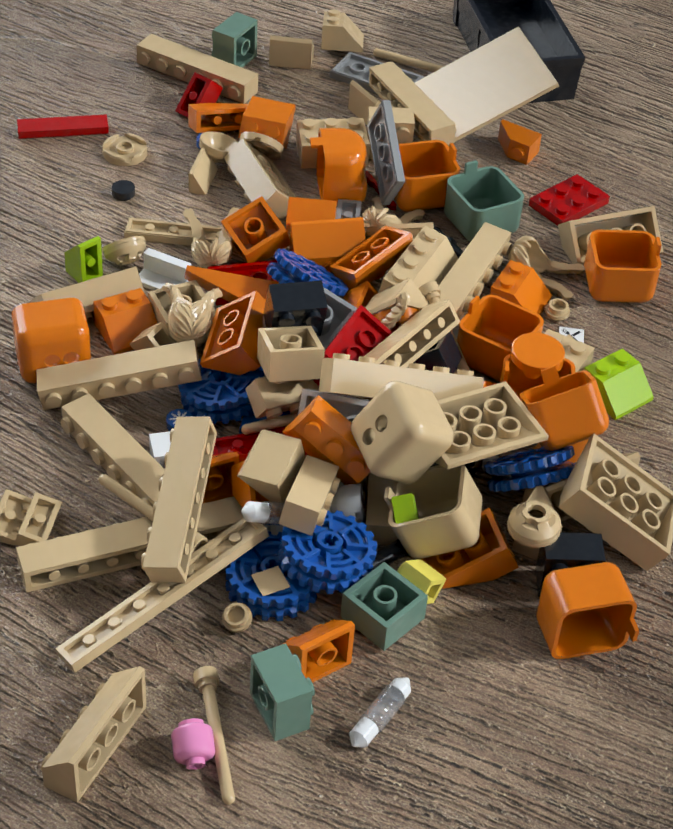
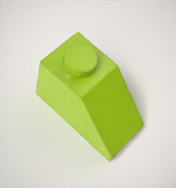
[64,236,103,283]

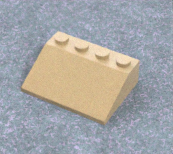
[435,381,549,469]
[558,434,673,571]

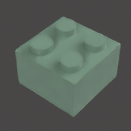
[211,12,258,68]
[341,562,428,651]
[250,643,315,741]

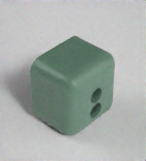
[444,160,524,242]

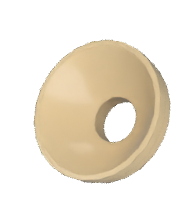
[199,131,238,163]
[102,236,146,266]
[507,500,561,548]

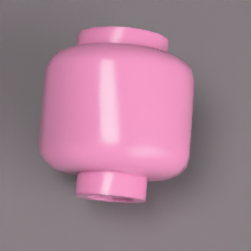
[171,718,215,770]

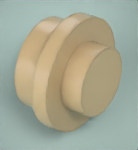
[545,298,570,321]
[222,603,252,633]

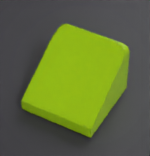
[392,493,419,524]

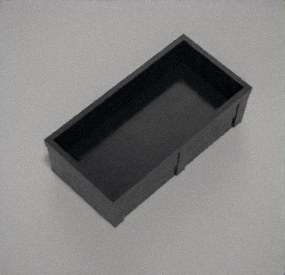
[453,0,585,103]

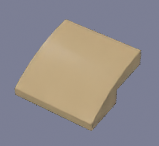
[0,489,62,546]

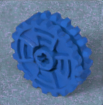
[266,248,349,296]
[178,359,265,424]
[484,446,575,492]
[278,510,377,594]
[225,531,320,621]

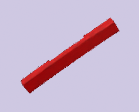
[365,171,397,210]

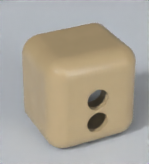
[351,381,453,484]
[384,465,482,559]

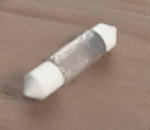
[241,501,285,526]
[349,677,411,748]

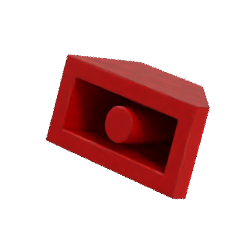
[175,72,223,118]

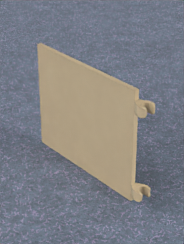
[415,27,559,142]

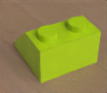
[584,348,654,420]

